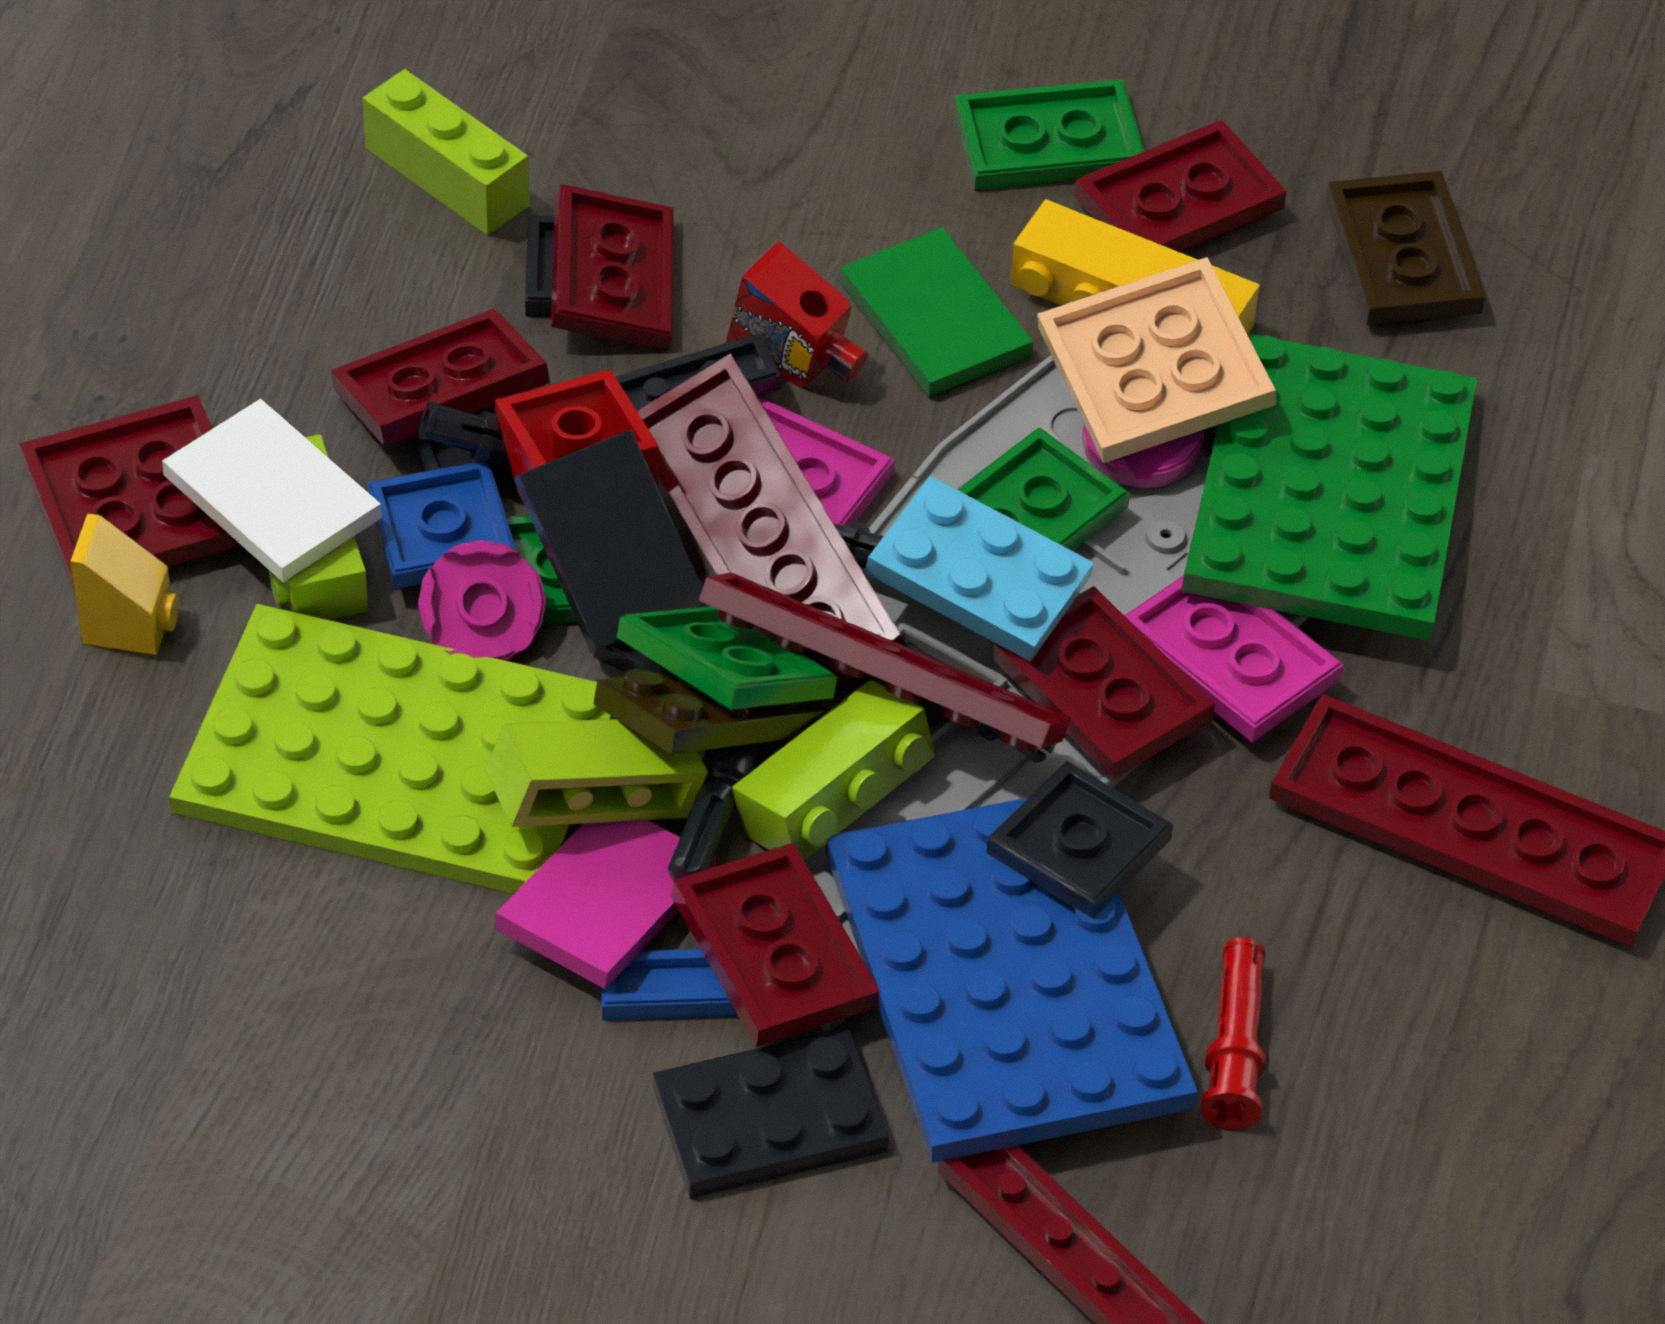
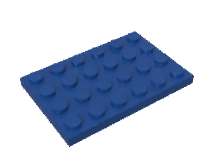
[825,797,1198,1163]

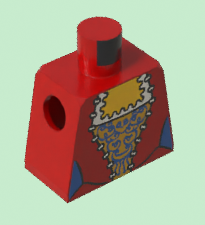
[726,241,868,387]

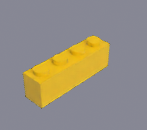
[1010,199,1260,333]

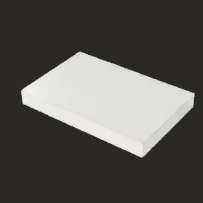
[162,398,382,583]

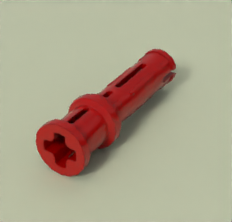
[1200,937,1266,1130]

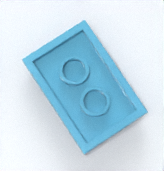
[865,476,1094,662]

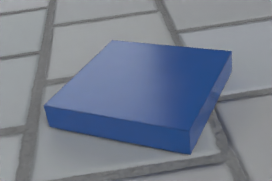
[366,460,516,589]

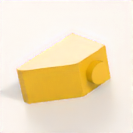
[70,514,180,655]

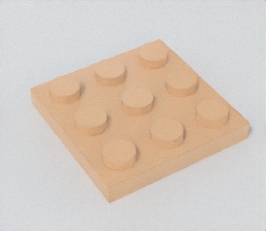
[1037,257,1276,463]

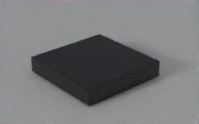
[986,761,1173,918]

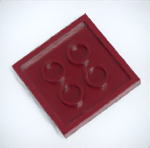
[19,395,242,593]

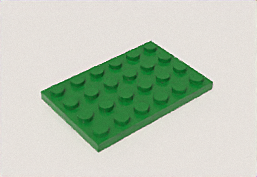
[1181,333,1477,641]

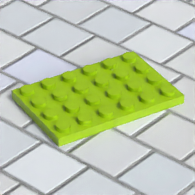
[169,604,616,894]

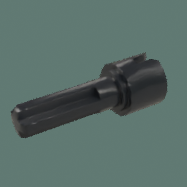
[668,743,768,880]

